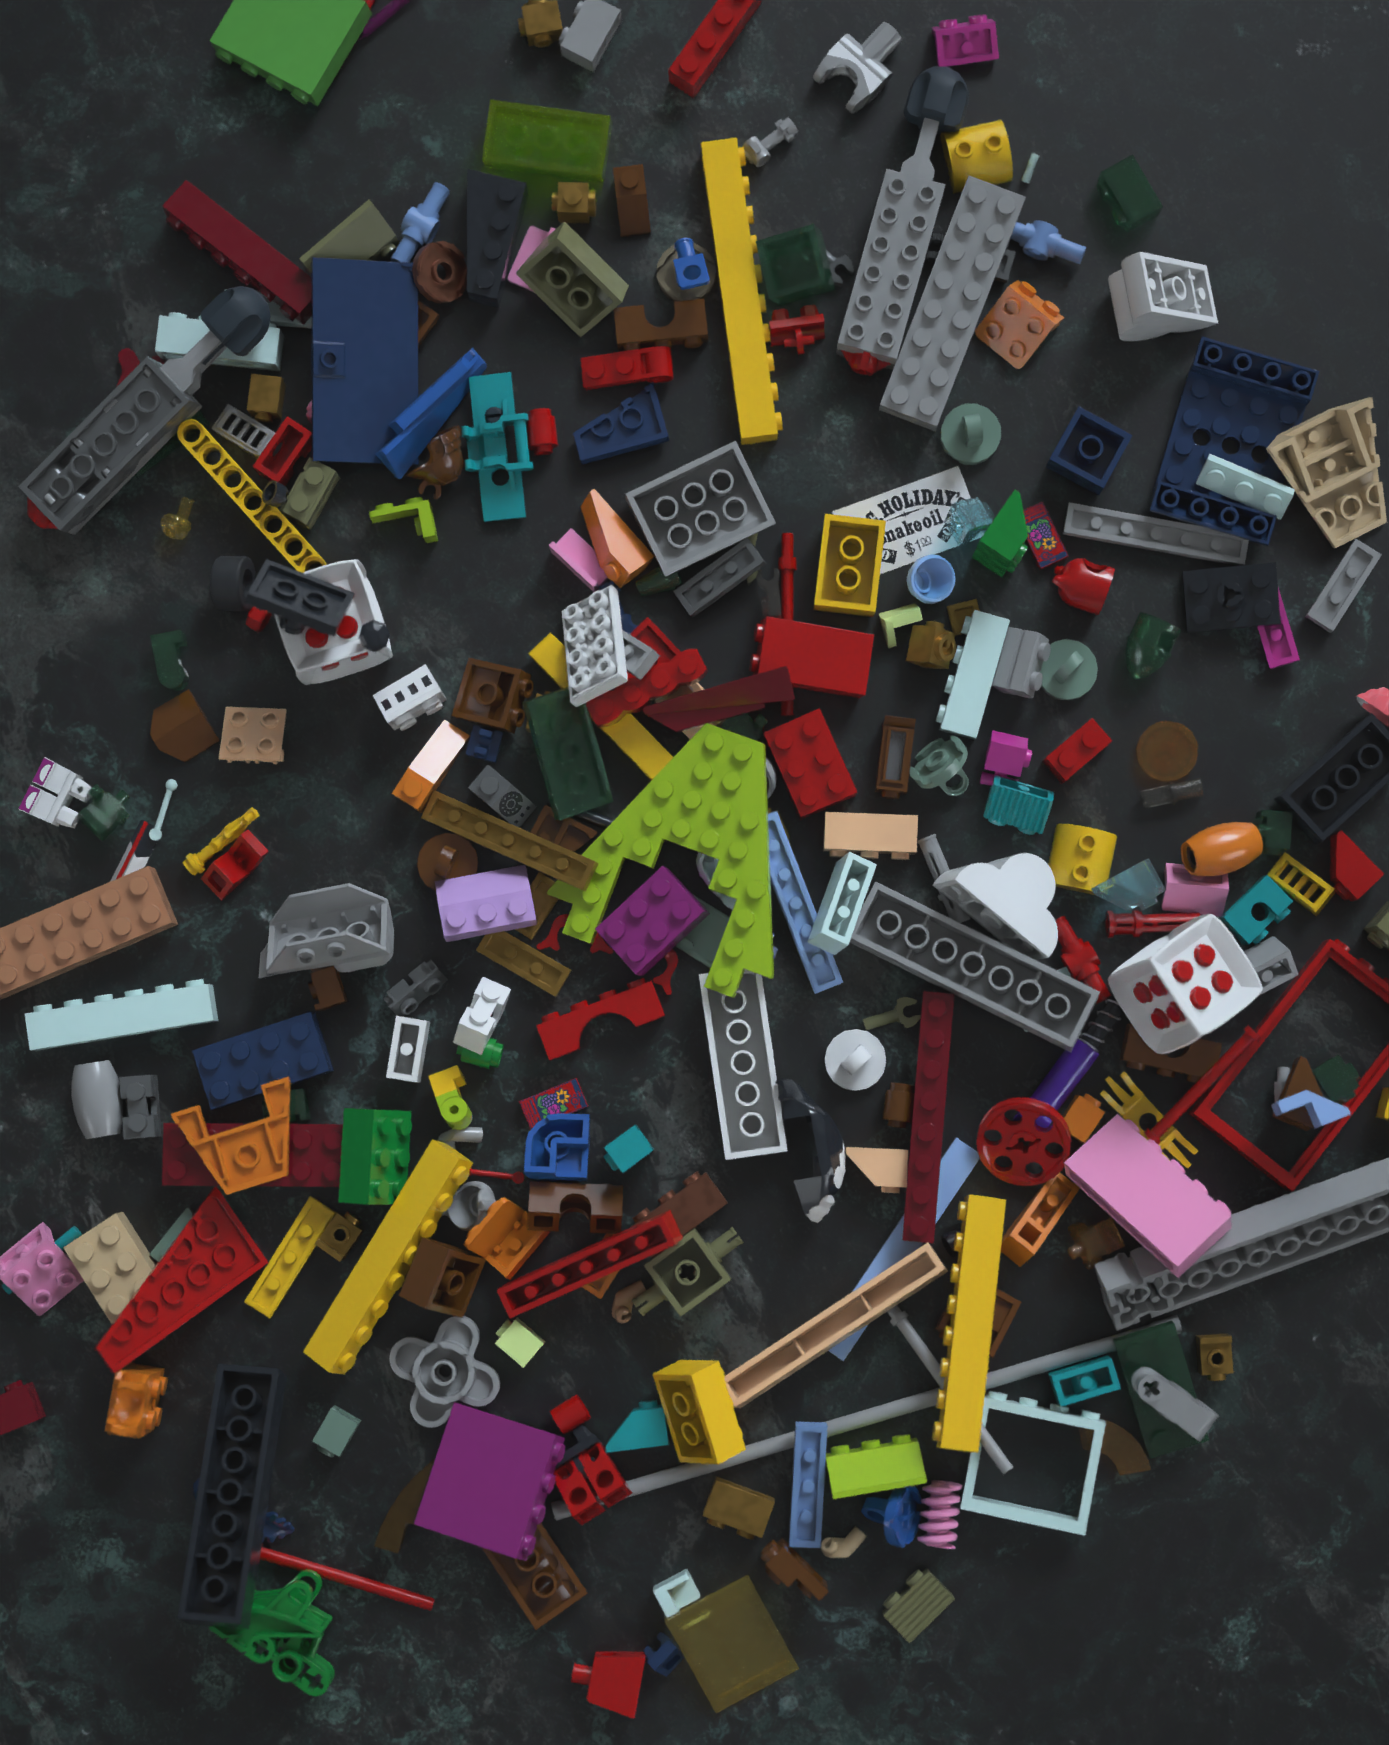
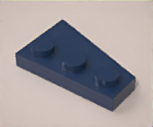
[573,382,669,465]

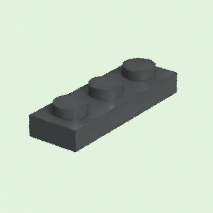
[673,538,766,618]

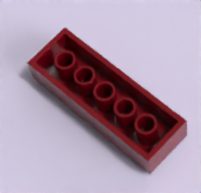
[162,1123,343,1187]

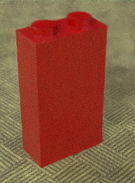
[749,616,874,698]

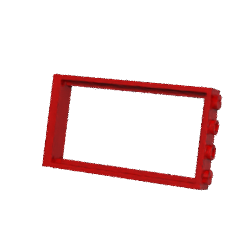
[1189,939,1389,1192]

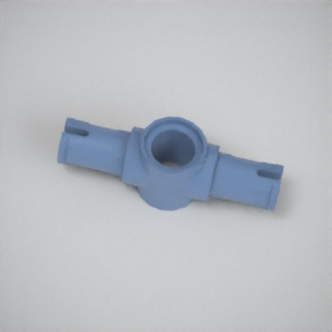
[391,182,450,263]
[1010,220,1086,265]

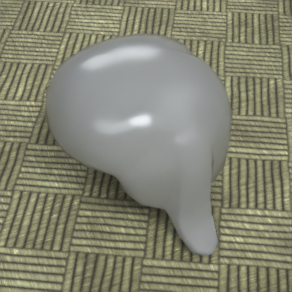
[442,1181,495,1231]

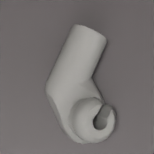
[438,1127,483,1149]

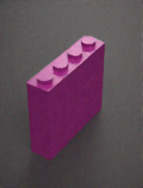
[414,1402,565,1561]

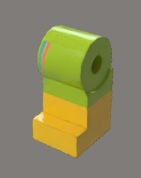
[428,1065,473,1130]

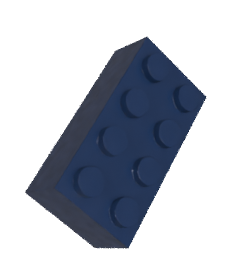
[192,1012,334,1110]

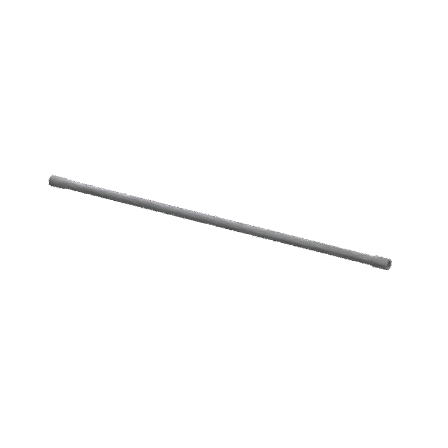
[551,1315,1183,1520]

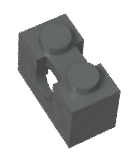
[119,1075,162,1139]

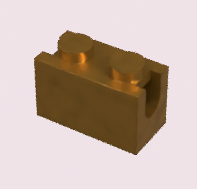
[703,1476,775,1540]

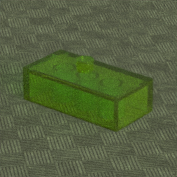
[482,99,612,183]

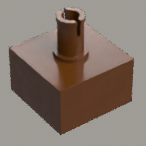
[399,1237,486,1318]

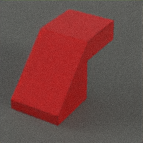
[201,830,269,901]

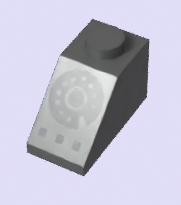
[468,765,537,828]

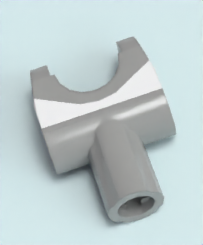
[813,22,902,114]

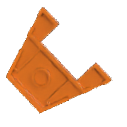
[171,1077,291,1195]

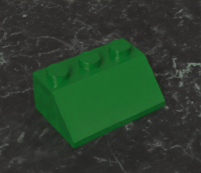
[972,490,1028,578]

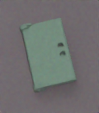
[675,895,730,968]

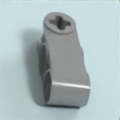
[1131,1367,1219,1441]

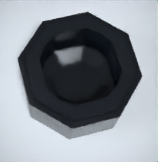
[358,620,390,652]

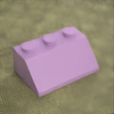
[435,865,537,942]

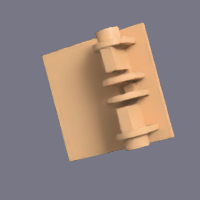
[219,707,287,764]

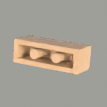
[823,812,918,860]

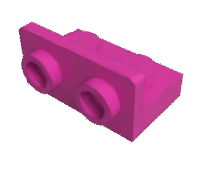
[932,15,999,66]

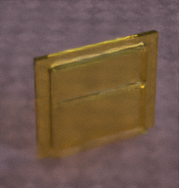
[665,1575,799,1713]

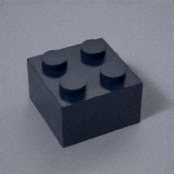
[1046,406,1133,496]

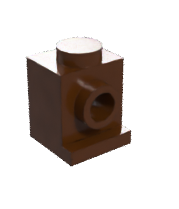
[308,966,349,1012]

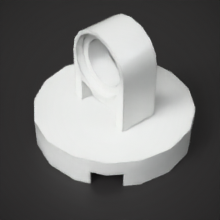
[825,1029,886,1091]

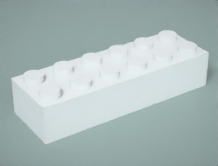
[699,969,787,1160]

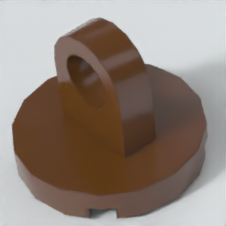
[417,833,479,891]

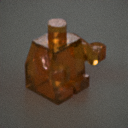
[1068,1217,1125,1270]

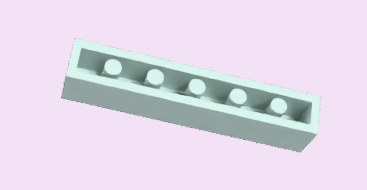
[25,979,218,1051]

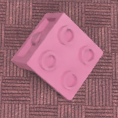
[0,1222,84,1316]

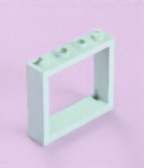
[960,1391,1106,1535]

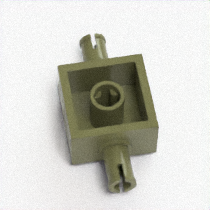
[632,1227,744,1317]

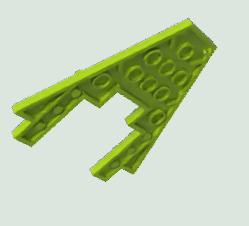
[547,723,774,998]

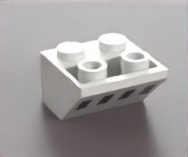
[373,664,447,731]

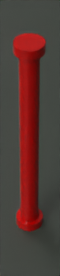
[1144,1025,1261,1144]

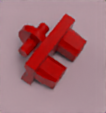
[769,304,825,355]

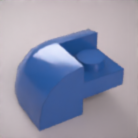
[524,1113,590,1182]

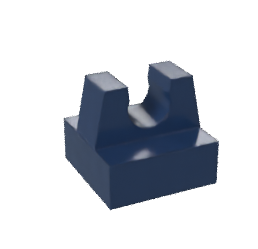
[466,725,504,763]
[643,1632,688,1677]

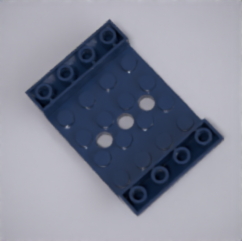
[1149,336,1320,546]

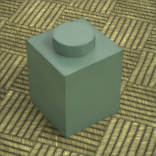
[312,1405,362,1457]

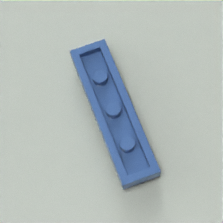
[788,1422,828,1548]

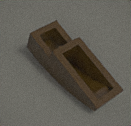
[374,1460,435,1553]

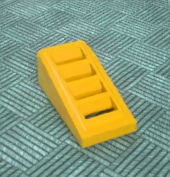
[1267,852,1335,916]

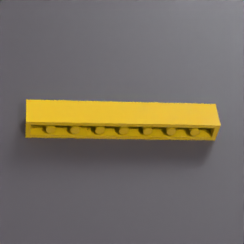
[303,1139,473,1375]
[932,1194,1006,1453]

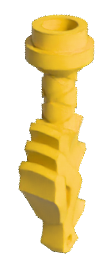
[183,807,260,876]

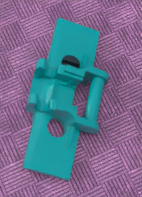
[461,372,534,522]

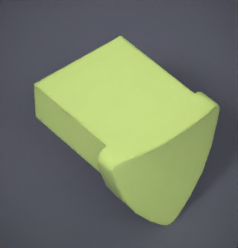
[879,603,923,648]

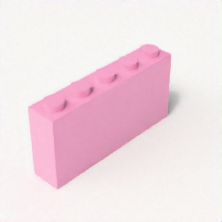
[1064,1114,1232,1278]

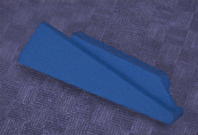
[375,348,487,479]

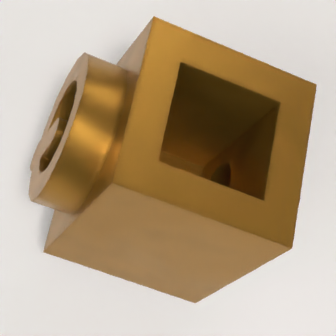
[518,0,563,47]
[552,182,596,223]
[906,621,956,669]

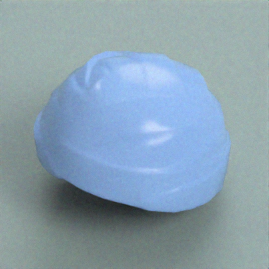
[907,554,955,604]

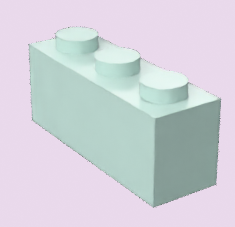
[808,851,877,955]

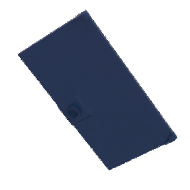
[311,257,419,466]

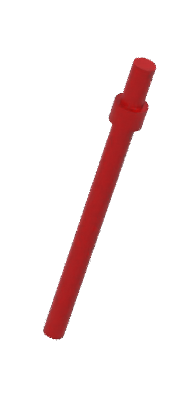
[778,533,797,716]

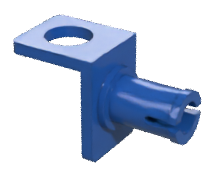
[673,238,710,290]

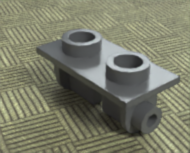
[383,960,448,1017]

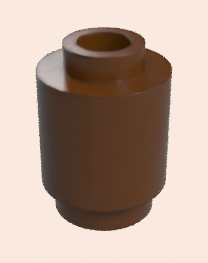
[882,1082,915,1129]

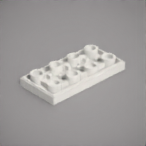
[561,585,628,707]

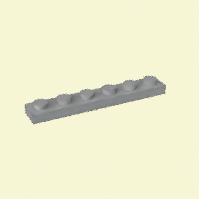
[1063,502,1249,566]

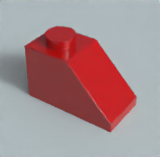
[1330,830,1384,902]

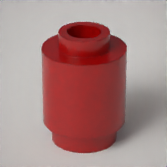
[526,408,558,455]

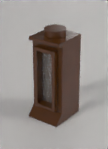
[875,715,916,799]

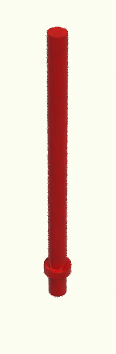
[260,1543,435,1611]

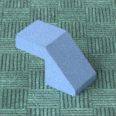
[1271,1090,1350,1128]

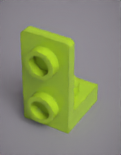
[369,497,438,543]

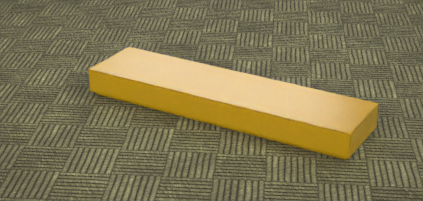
[244,1196,337,1318]

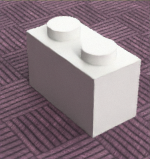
[386,1016,430,1083]

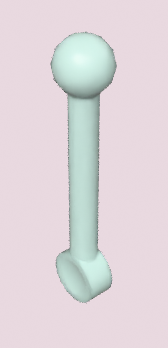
[149,779,178,841]

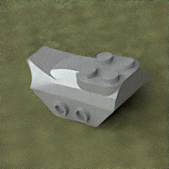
[259,883,394,979]

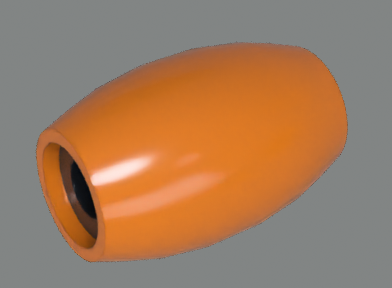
[1181,822,1263,876]

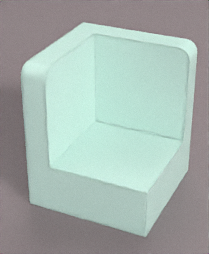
[653,1568,700,1619]

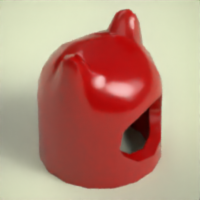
[1052,558,1115,615]

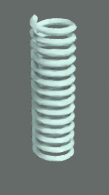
[1021,153,1039,184]

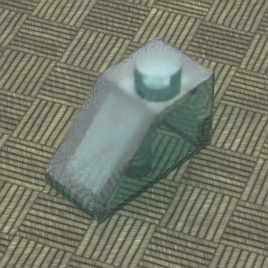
[1092,858,1166,911]

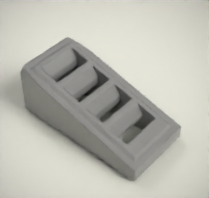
[211,404,275,459]

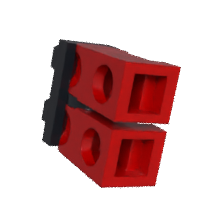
[553,1425,633,1525]

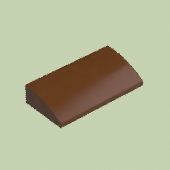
[481,1523,588,1630]

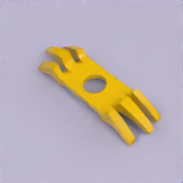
[1100,1071,1198,1169]

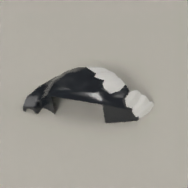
[775,1079,846,1223]

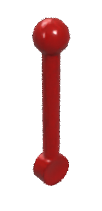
[468,1168,525,1184]

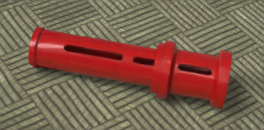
[1105,910,1201,938]

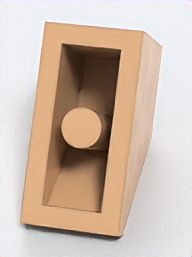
[845,1147,908,1193]

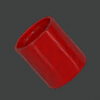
[550,1394,591,1435]

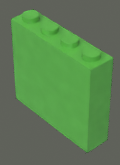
[210,0,372,106]

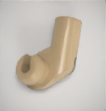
[821,1526,867,1558]

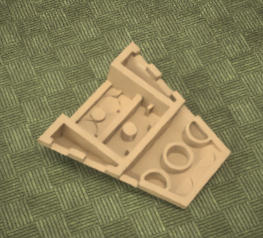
[1266,397,1387,548]

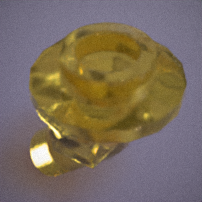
[161,497,194,540]

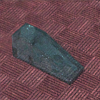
[944,497,994,547]

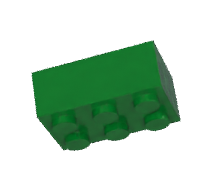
[338,1108,412,1205]

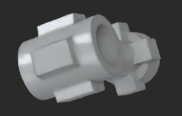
[742,117,798,167]

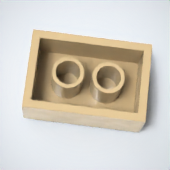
[63,1212,156,1324]

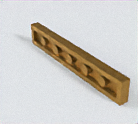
[421,790,598,892]

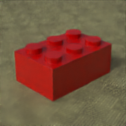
[763,708,857,820]

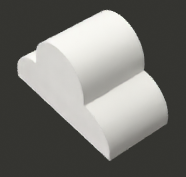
[1108,251,1218,341]
[933,853,1058,960]

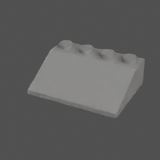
[625,441,776,577]

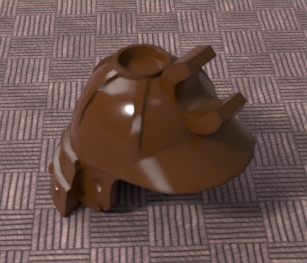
[406,425,464,500]

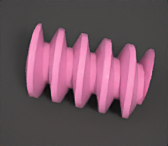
[917,1480,962,1549]

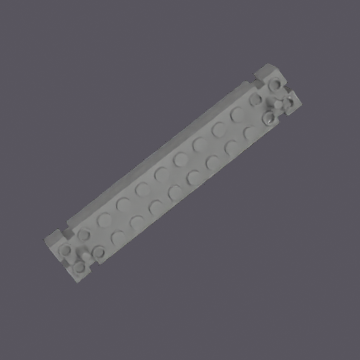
[1094,1158,1389,1330]

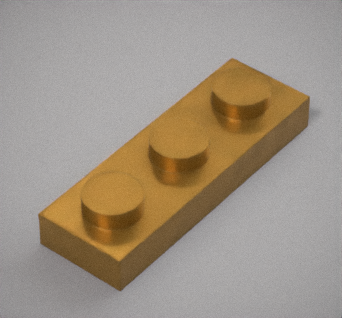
[476,931,572,997]

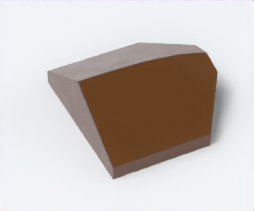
[150,689,220,762]

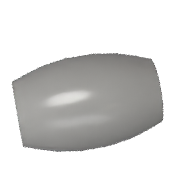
[71,1060,124,1139]

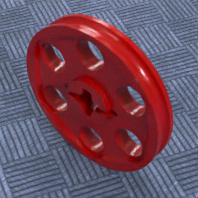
[977,1097,1071,1186]

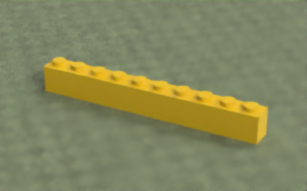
[701,137,783,445]

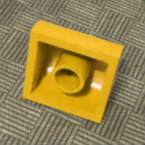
[940,120,1013,193]
[1048,824,1117,897]

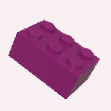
[595,866,710,976]

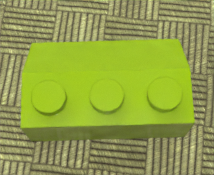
[826,1434,927,1499]

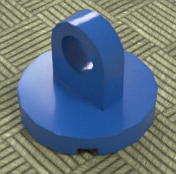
[861,1485,921,1548]

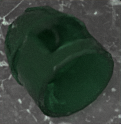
[1125,612,1181,680]

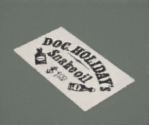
[832,466,984,574]

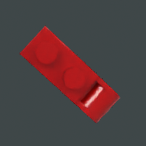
[581,346,674,390]

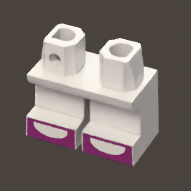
[18,757,94,828]

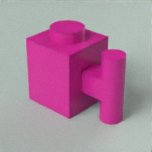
[980,730,1032,786]

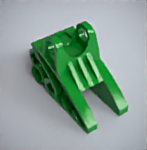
[205,1569,335,1696]

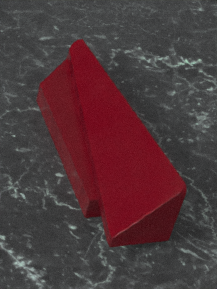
[642,666,795,732]

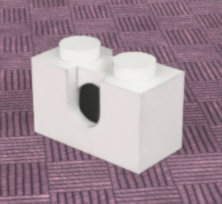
[453,977,511,1055]

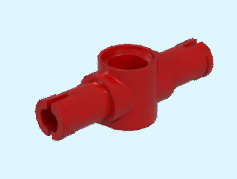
[1055,915,1112,1004]

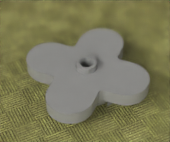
[390,1316,500,1428]

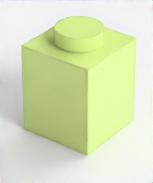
[495,1317,545,1368]

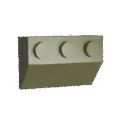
[299,200,399,277]
[516,221,629,337]

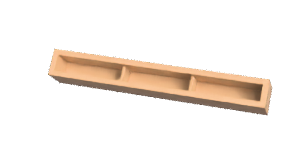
[724,1242,948,1408]

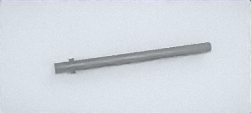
[887,1305,1013,1475]

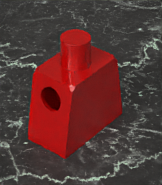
[571,1651,646,1718]

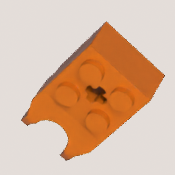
[105,1363,168,1439]

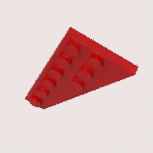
[95,1186,269,1374]

